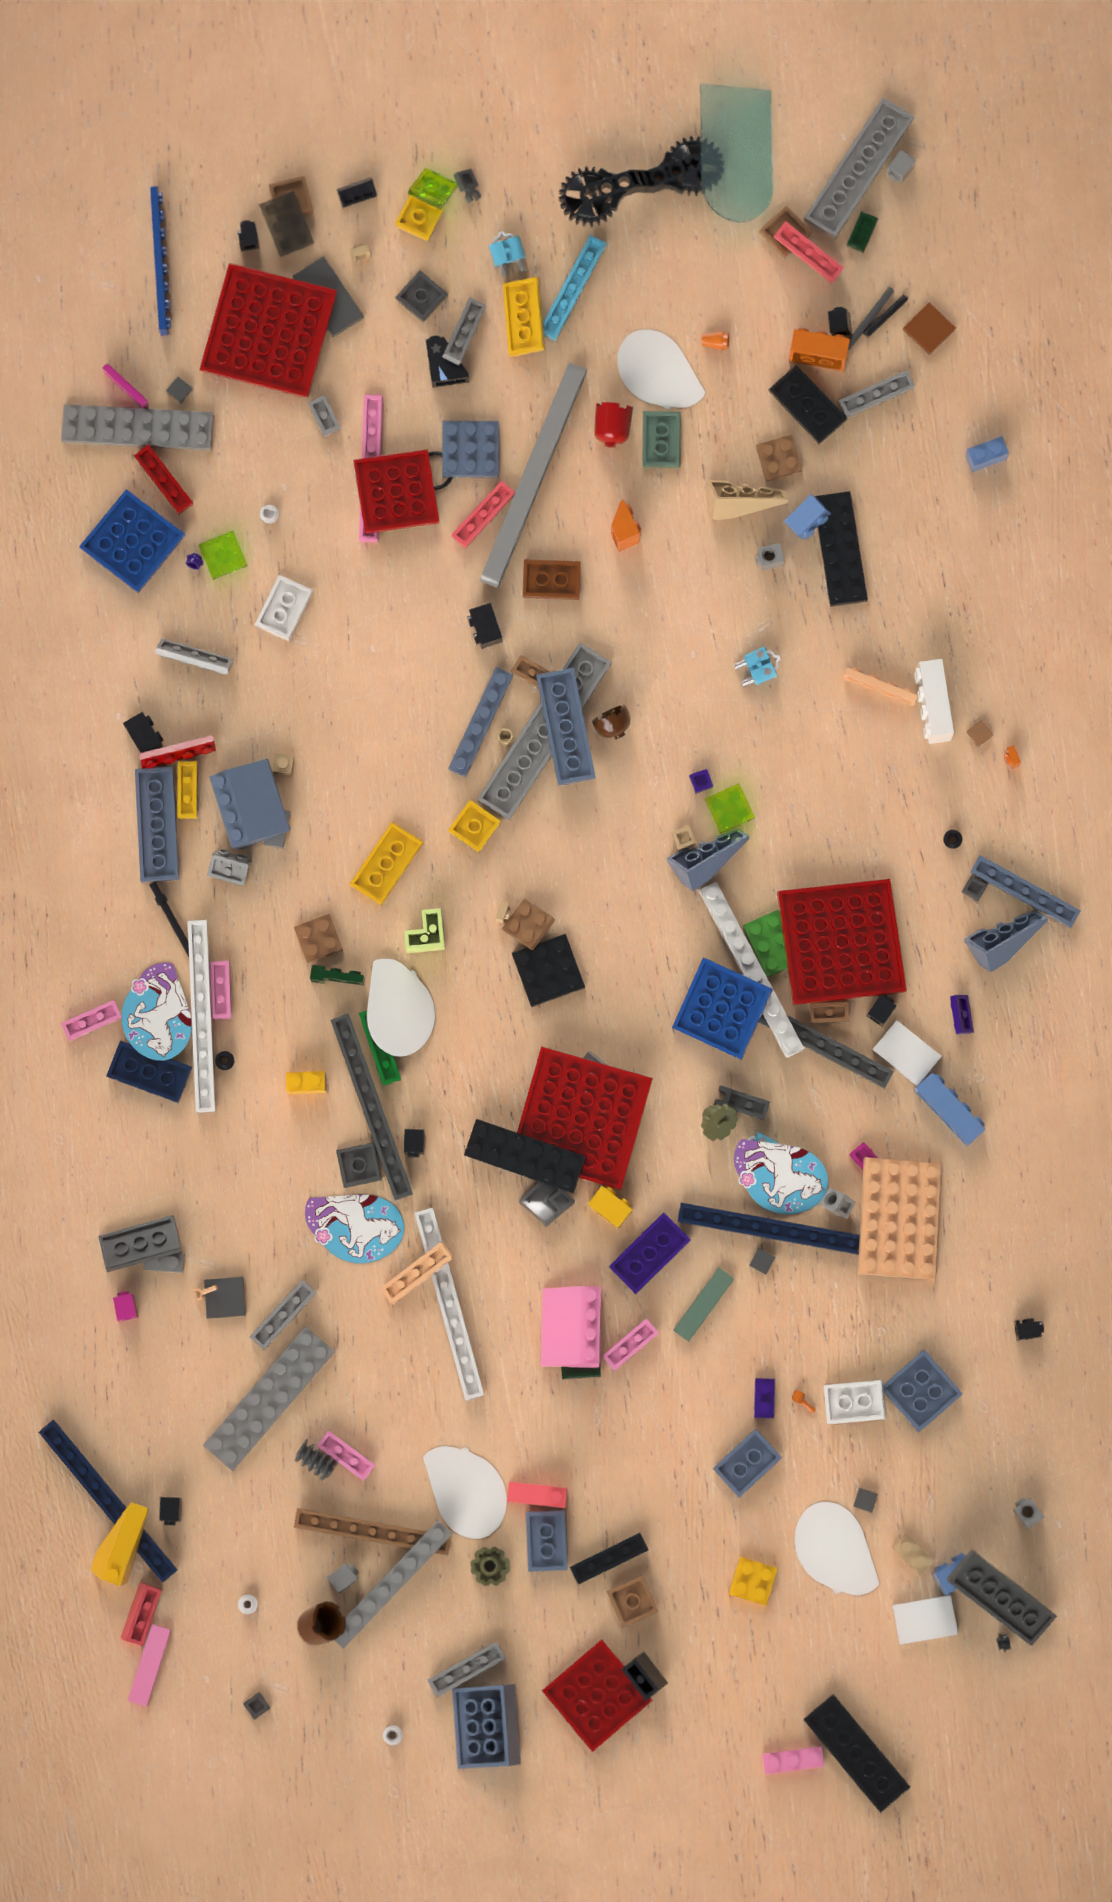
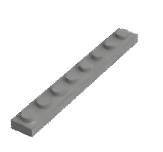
[335,1520,452,1649]

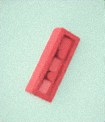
[121,1582,162,1646]

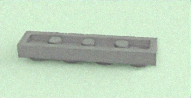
[442,297,486,365]
[839,370,915,418]
[155,638,234,675]
[250,1279,317,1350]
[427,1641,506,1697]

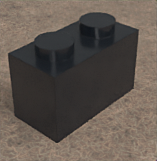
[467,603,503,649]
[123,712,164,753]
[622,1652,668,1701]

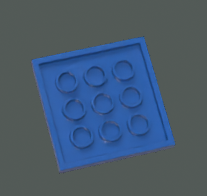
[79,489,185,593]
[672,957,773,1059]

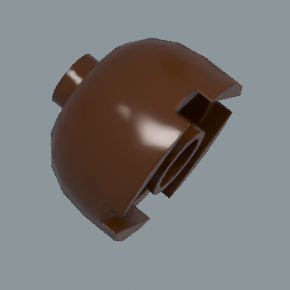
[592,704,630,740]

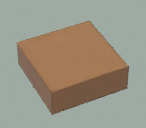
[966,720,993,747]

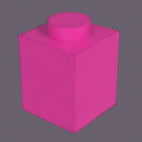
[113,1291,138,1322]

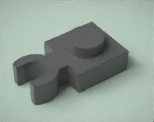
[453,169,481,203]

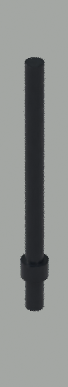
[149,881,189,957]

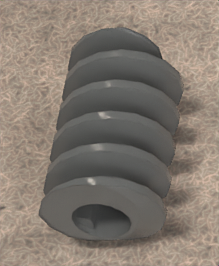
[295,1439,338,1481]

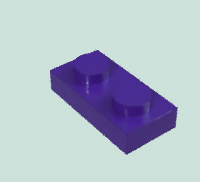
[950,995,974,1034]
[754,1378,775,1418]

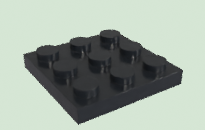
[512,934,585,1008]

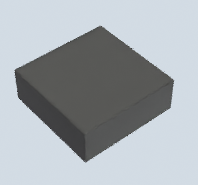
[166,377,193,403]
[962,875,988,902]
[749,1248,775,1275]
[853,1488,878,1513]
[243,1692,270,1720]

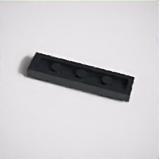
[570,1533,649,1585]

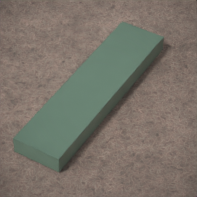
[673,1268,734,1342]

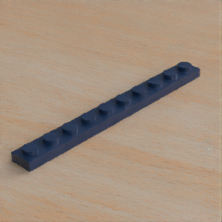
[677,1203,860,1255]
[38,1420,178,1583]

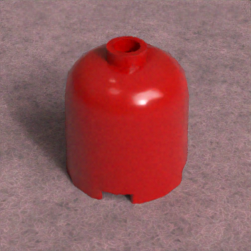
[594,402,633,448]

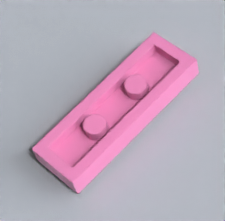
[210,961,232,1020]
[61,1000,122,1041]
[602,1318,659,1371]
[317,1430,376,1481]
[762,1746,824,1774]

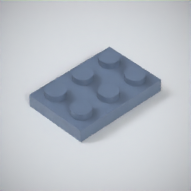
[713,1429,782,1498]
[526,1510,568,1572]

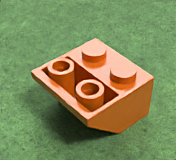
[611,500,642,552]

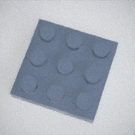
[442,421,499,478]
[883,1350,963,1433]

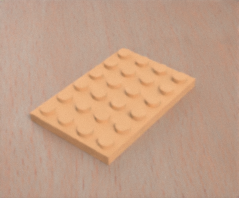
[858,1157,941,1280]

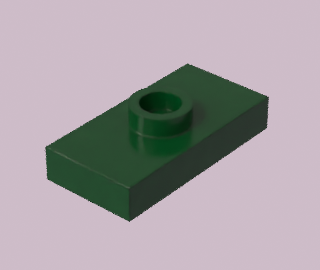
[847,211,878,253]
[561,1359,601,1380]

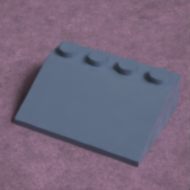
[209,759,291,850]
[452,1684,521,1769]

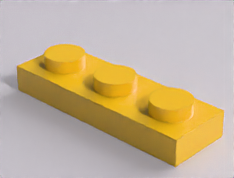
[178,761,197,819]

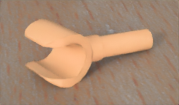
[193,1285,218,1301]

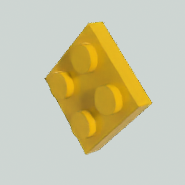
[395,192,445,241]
[448,800,501,853]
[729,1556,778,1606]

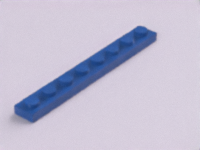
[150,186,171,335]

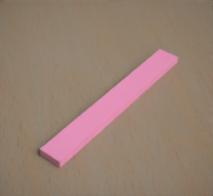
[359,395,383,542]

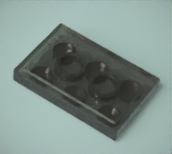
[259,191,315,257]

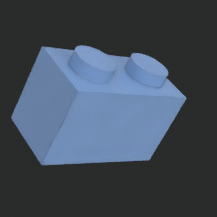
[965,436,1009,472]
[784,494,831,540]

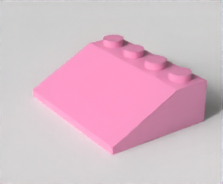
[541,1286,601,1368]

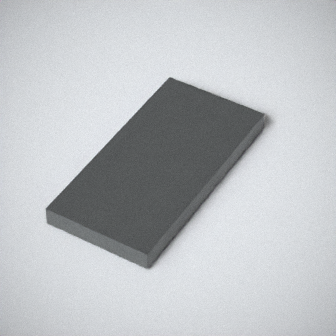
[293,256,364,337]
[98,1215,182,1272]

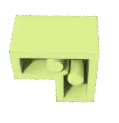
[404,908,445,953]

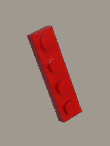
[134,444,194,515]
[139,735,216,769]

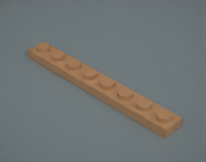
[294,1508,452,1555]

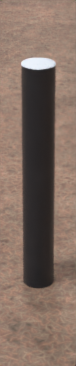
[863,295,908,338]

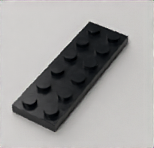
[815,491,868,607]
[464,1119,586,1193]
[803,1694,910,1813]

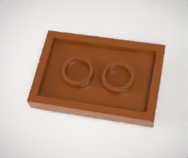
[522,559,581,600]

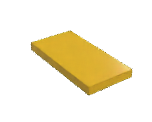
[503,277,546,357]
[349,822,424,906]

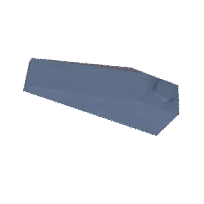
[666,829,750,891]
[964,910,1048,972]

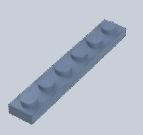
[448,667,513,778]
[970,855,1081,928]

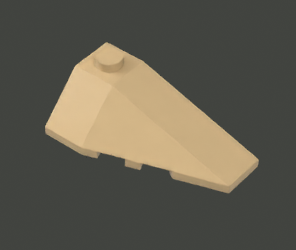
[707,481,788,520]

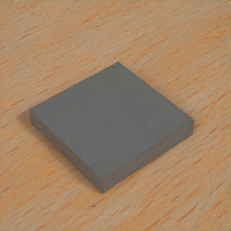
[395,270,448,323]
[336,1142,382,1188]
[204,1277,246,1319]

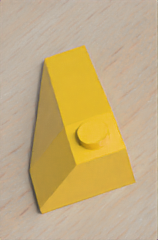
[90,1502,149,1586]

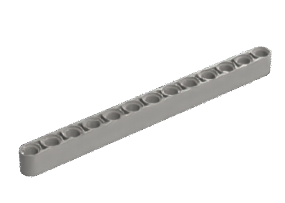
[480,362,587,588]

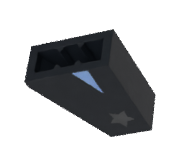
[425,336,469,388]

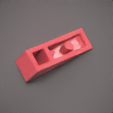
[507,1482,568,1508]

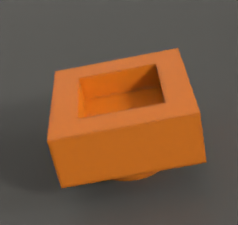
[1004,745,1021,769]

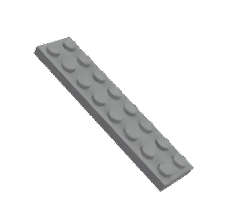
[804,98,914,239]
[61,404,214,451]
[203,1326,335,1471]

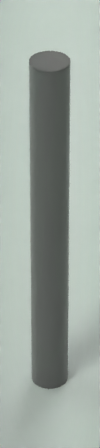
[848,287,894,350]

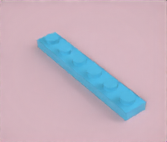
[543,235,607,341]

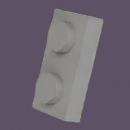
[308,395,341,437]
[143,1253,185,1273]

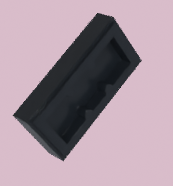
[336,177,378,208]

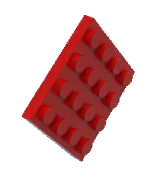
[353,449,439,534]
[542,1639,653,1752]

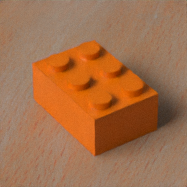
[789,328,850,372]

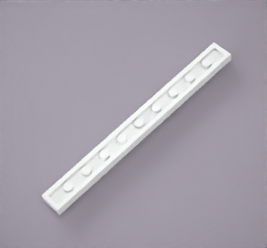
[699,882,804,1058]
[188,920,216,1113]
[415,1208,485,1401]

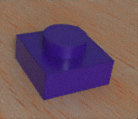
[689,769,713,794]

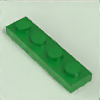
[359,1011,401,1086]

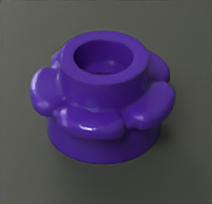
[185,553,204,570]

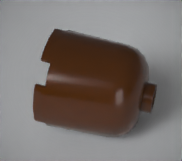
[297,1601,346,1645]

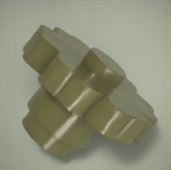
[701,1103,738,1141]
[470,1547,510,1586]

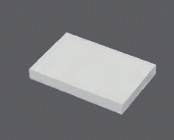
[255,575,314,641]
[872,1020,942,1086]
[824,1380,886,1424]
[892,1595,958,1645]

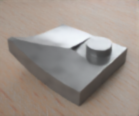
[519,1182,575,1227]

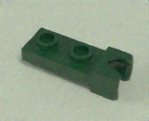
[310,965,365,986]

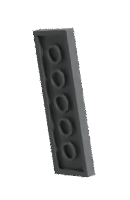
[946,1549,1057,1646]

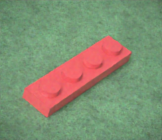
[773,221,844,283]
[451,480,515,549]

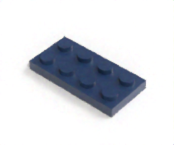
[106,1041,192,1104]

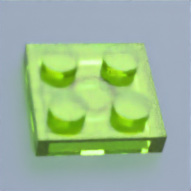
[408,167,458,210]
[198,531,247,580]
[704,783,755,834]

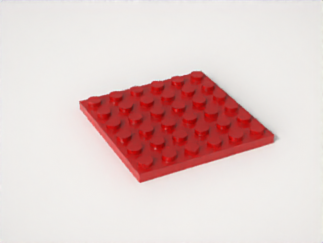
[199,263,337,398]
[777,879,907,1005]
[517,1046,653,1190]

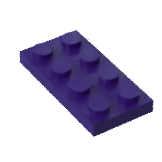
[608,1213,691,1295]

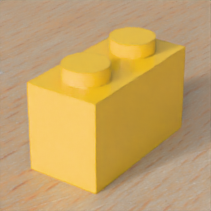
[285,1071,326,1095]
[588,1186,633,1229]

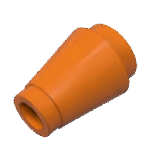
[701,332,730,350]

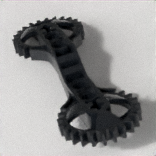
[559,136,724,227]

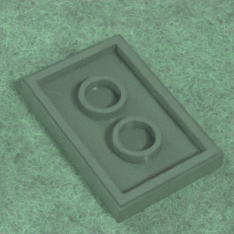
[642,411,681,468]

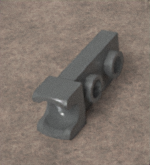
[714,1085,770,1121]

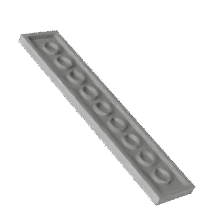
[477,643,612,821]

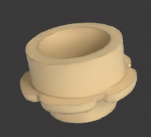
[496,728,514,746]

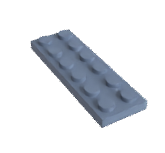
[536,668,596,786]
[135,767,179,883]

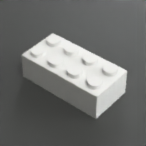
[914,659,954,744]

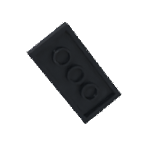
[769,365,847,445]

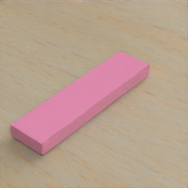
[128,1624,171,1707]

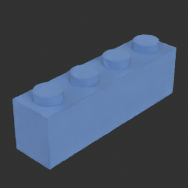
[914,1073,985,1147]

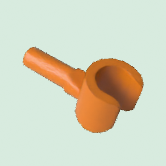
[792,1390,816,1413]

